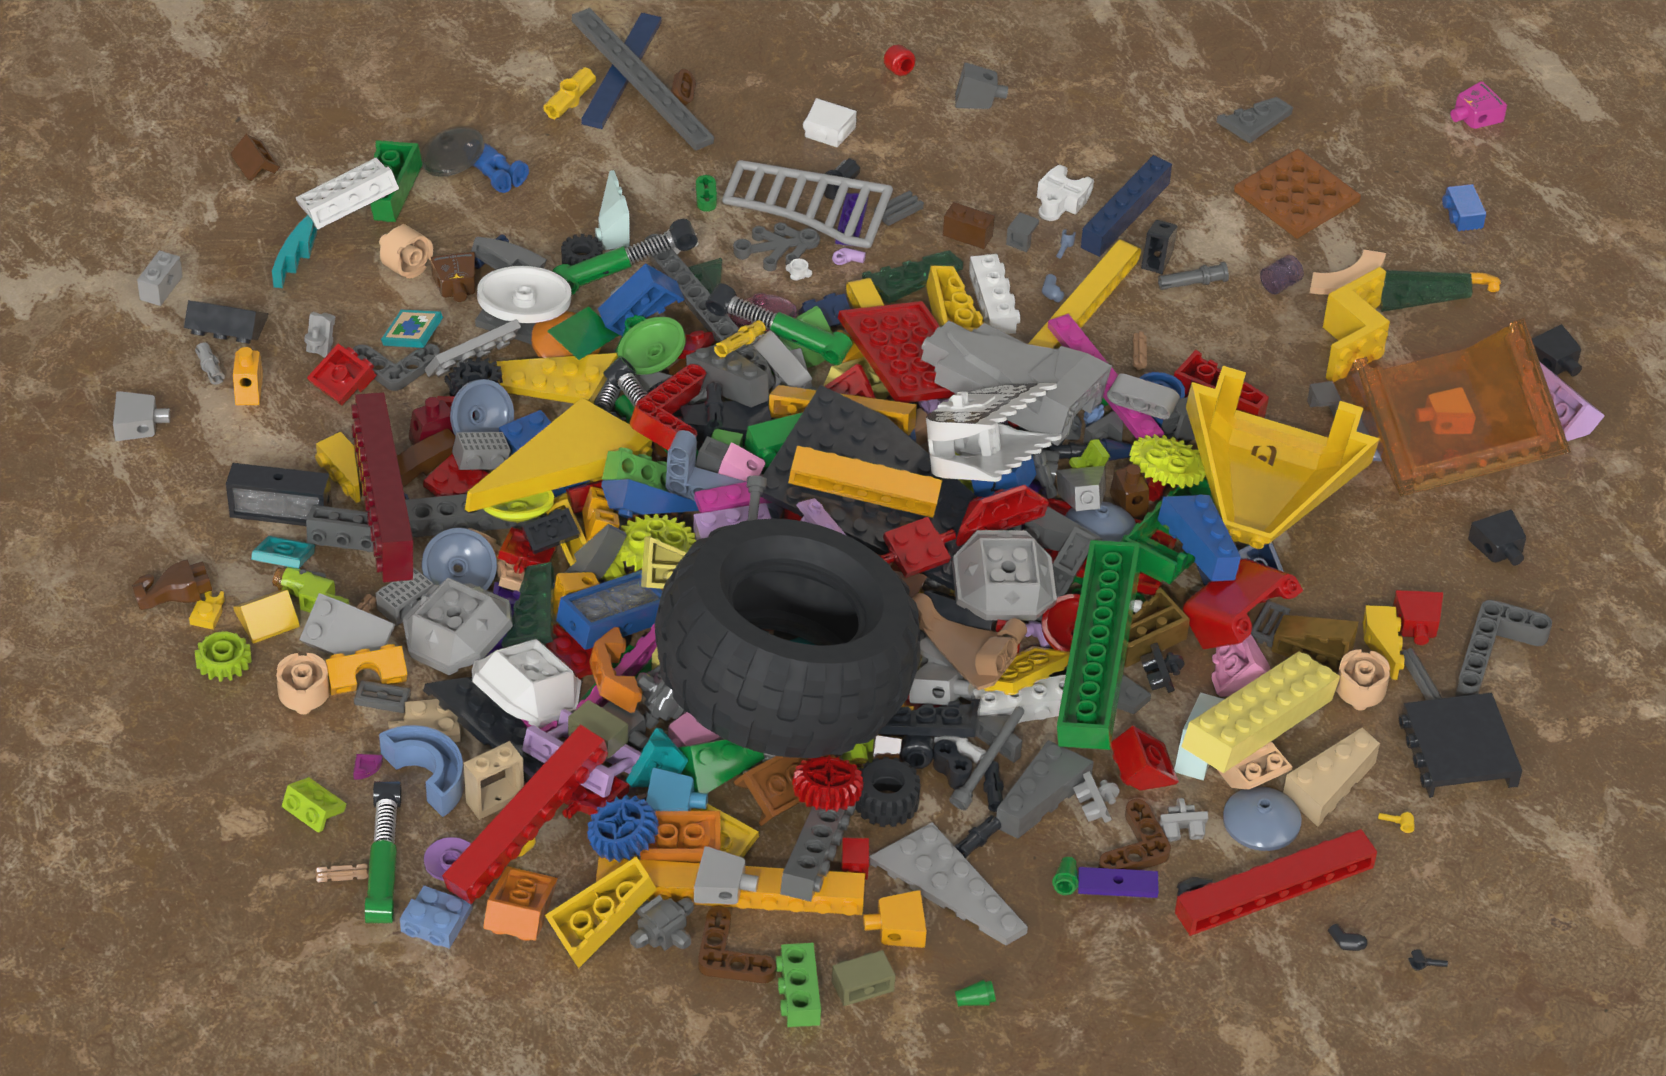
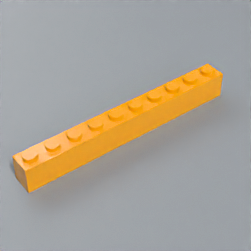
[596,857,865,915]

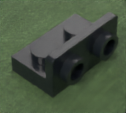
[522,508,580,554]

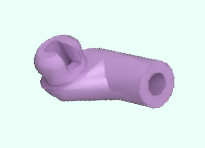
[832,248,866,265]
[1025,620,1051,649]

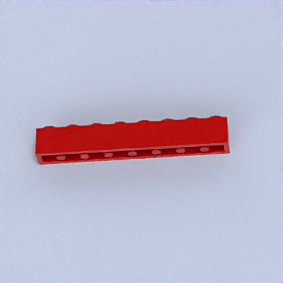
[442,724,608,905]
[1175,829,1377,936]

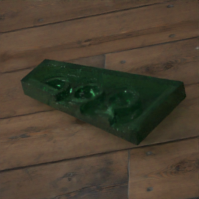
[862,250,963,304]
[501,562,554,648]

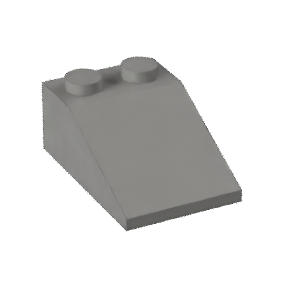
[299,593,395,670]

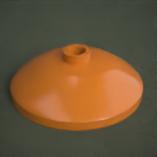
[531,311,601,358]

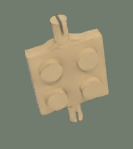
[388,699,462,742]

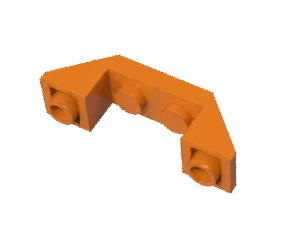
[589,627,642,713]

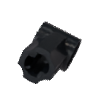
[824,158,860,200]

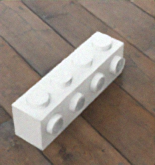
[969,254,1020,334]
[972,675,1066,723]

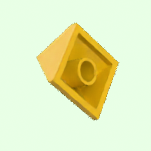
[233,590,300,644]

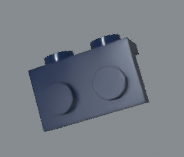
[798,293,850,328]

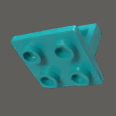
[626,728,688,787]

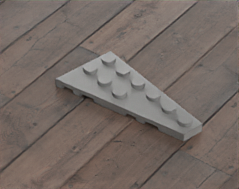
[869,822,1028,945]

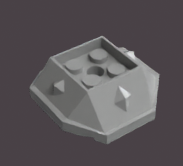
[952,530,1057,620]
[403,578,513,675]

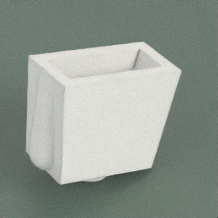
[803,98,856,147]

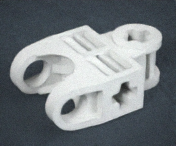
[1037,165,1094,221]

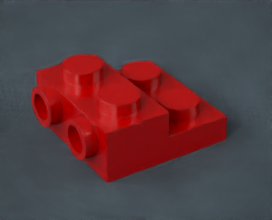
[307,344,377,406]

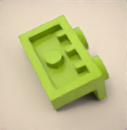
[282,777,347,832]

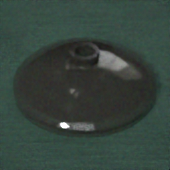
[421,126,485,177]

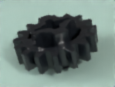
[450,357,503,394]

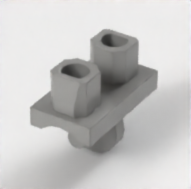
[304,312,336,358]
[1073,771,1119,823]
[1158,798,1209,842]

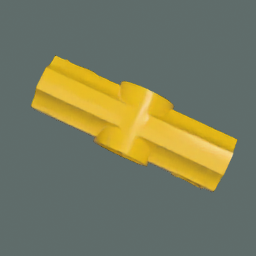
[543,67,596,120]

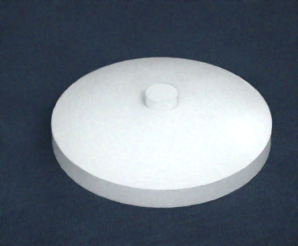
[477,266,571,323]

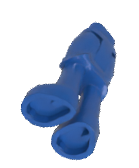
[461,139,529,193]

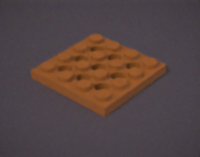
[1234,149,1361,239]

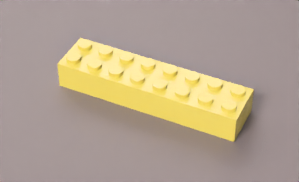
[1181,652,1340,773]

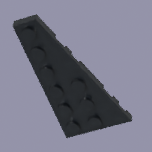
[423,677,545,783]

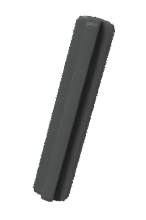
[1402,648,1442,700]

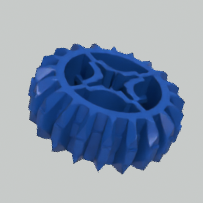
[587,795,659,863]

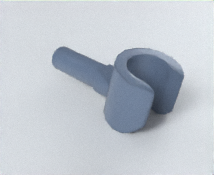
[1056,229,1076,258]

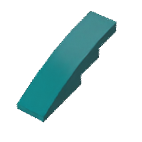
[272,215,318,288]

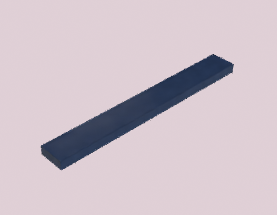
[581,12,662,129]

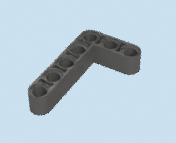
[1455,600,1552,697]

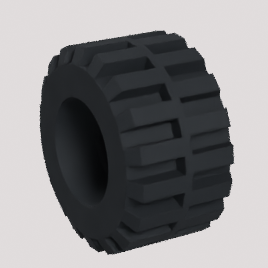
[856,757,920,827]

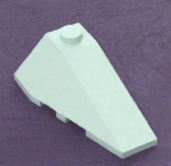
[595,170,630,250]

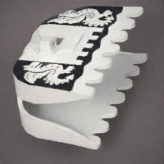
[926,383,1062,482]

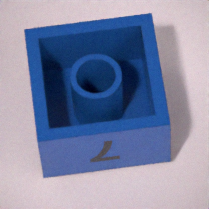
[971,454,1037,497]

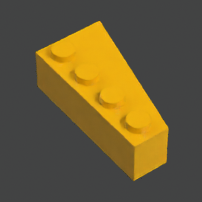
[926,266,983,332]
[545,857,657,969]

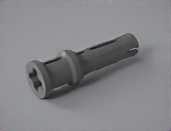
[1158,261,1229,290]

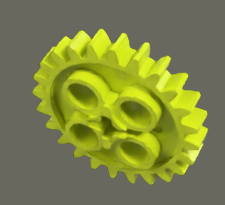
[1129,434,1206,488]
[617,514,696,571]

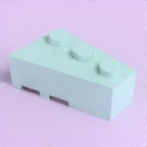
[1174,693,1224,781]

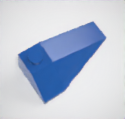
[601,479,699,518]

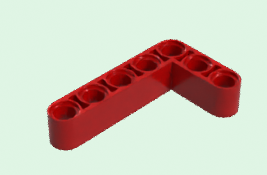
[630,364,706,450]

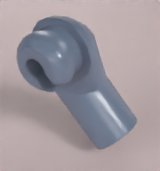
[1042,274,1064,302]

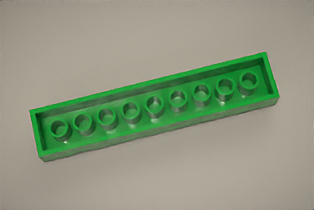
[1057,540,1141,750]

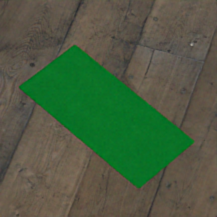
[547,307,620,360]

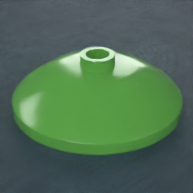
[618,317,686,375]

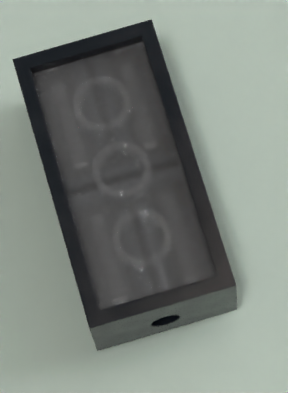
[226,463,332,526]

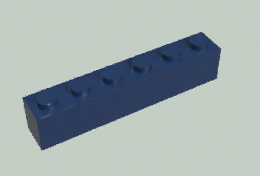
[1081,155,1172,257]

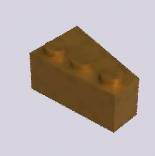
[1124,587,1190,668]
[1271,615,1359,674]

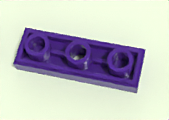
[835,193,868,247]
[1078,867,1158,898]

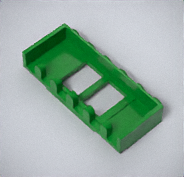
[1120,479,1215,584]

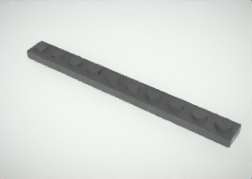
[571,8,714,151]

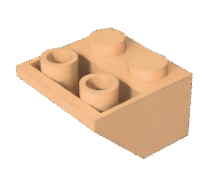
[1217,742,1292,790]

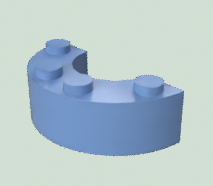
[379,725,464,817]

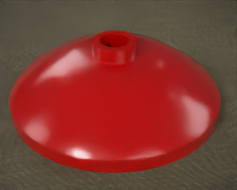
[1041,594,1080,652]

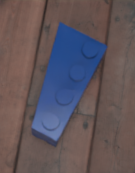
[1158,495,1241,581]

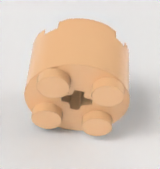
[379,224,433,279]
[1336,649,1390,710]
[276,653,330,714]

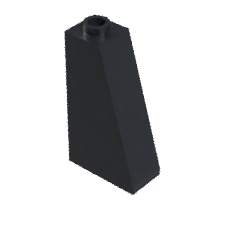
[677,401,772,446]

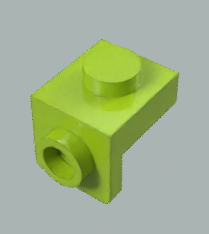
[1069,439,1110,469]

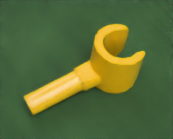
[1378,812,1414,833]

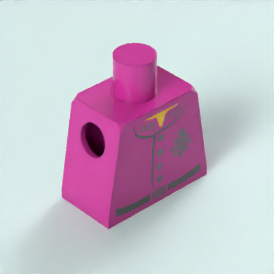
[1450,81,1507,129]

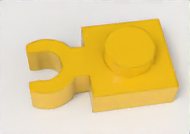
[189,591,225,630]

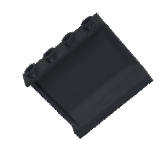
[1398,693,1523,798]

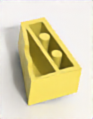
[641,537,686,589]

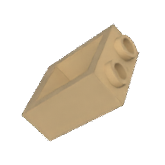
[464,741,524,820]

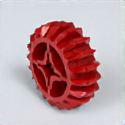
[792,755,864,812]

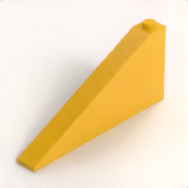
[465,398,653,512]

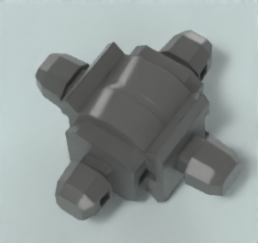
[636,673,686,729]
[630,895,694,951]

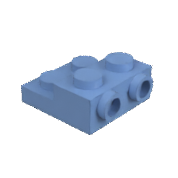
[400,886,473,949]

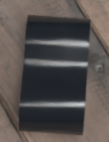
[933,739,972,790]

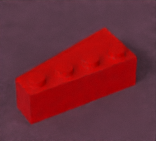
[1174,350,1269,418]

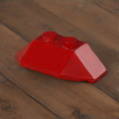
[956,485,1049,546]

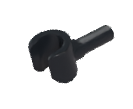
[1408,949,1448,971]

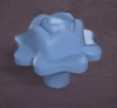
[1083,404,1105,428]

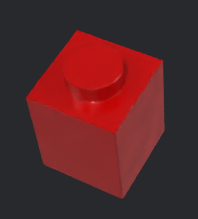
[842,838,869,880]

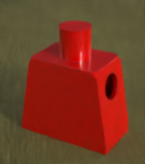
[1392,590,1443,645]

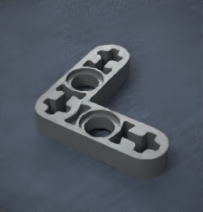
[353,344,440,391]

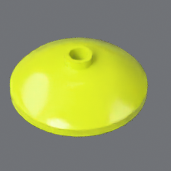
[483,490,554,523]

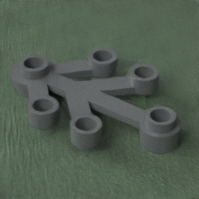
[733,223,820,271]

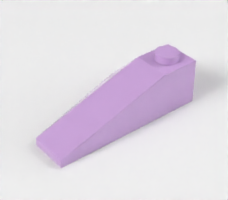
[1522,360,1605,443]

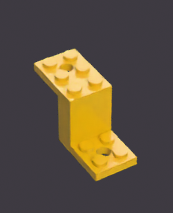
[1323,267,1390,382]

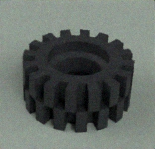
[561,234,603,266]

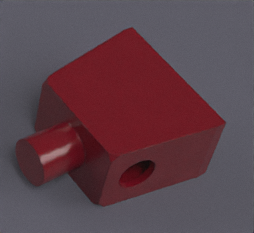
[409,397,455,445]

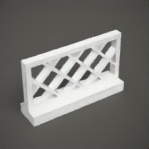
[296,158,399,229]

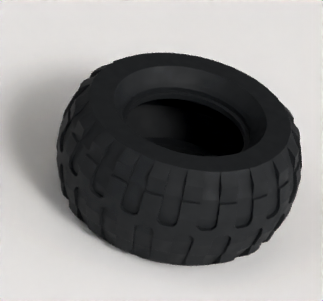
[654,518,921,758]

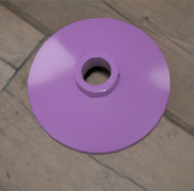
[424,837,470,881]

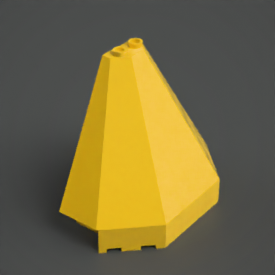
[1186,366,1380,549]

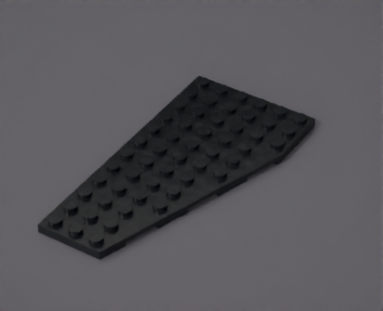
[760,385,1053,621]

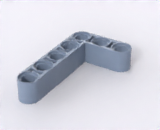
[666,430,784,519]

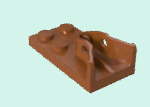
[733,754,836,826]

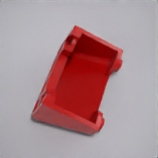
[1183,559,1304,649]

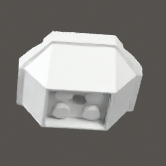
[472,639,581,729]

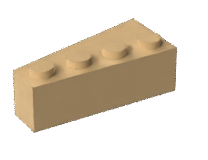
[1283,728,1380,827]

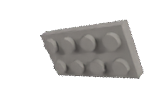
[424,319,521,377]

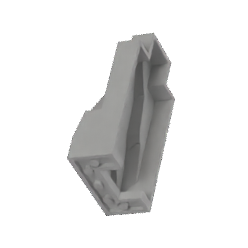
[921,321,1112,446]

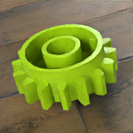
[195,631,252,682]

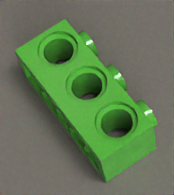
[602,448,670,493]
[776,943,821,1027]

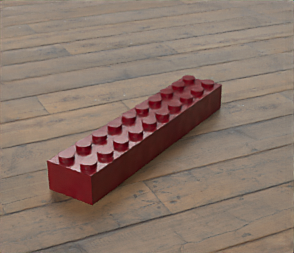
[351,392,413,582]

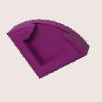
[353,754,383,780]

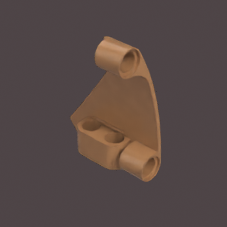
[912,593,1027,690]

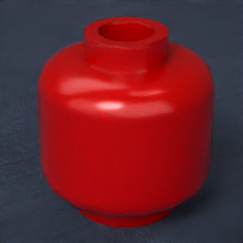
[883,44,916,76]

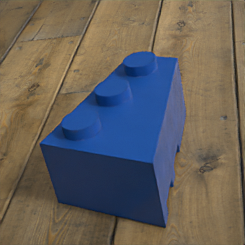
[598,263,685,336]

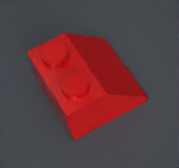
[1111,725,1179,791]

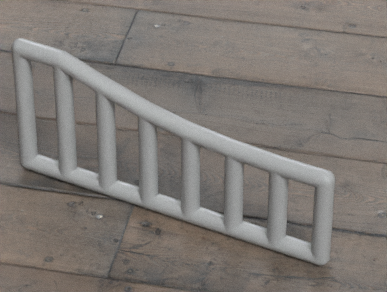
[722,160,893,248]

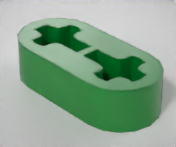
[696,175,717,212]

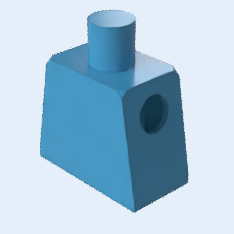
[646,768,708,811]

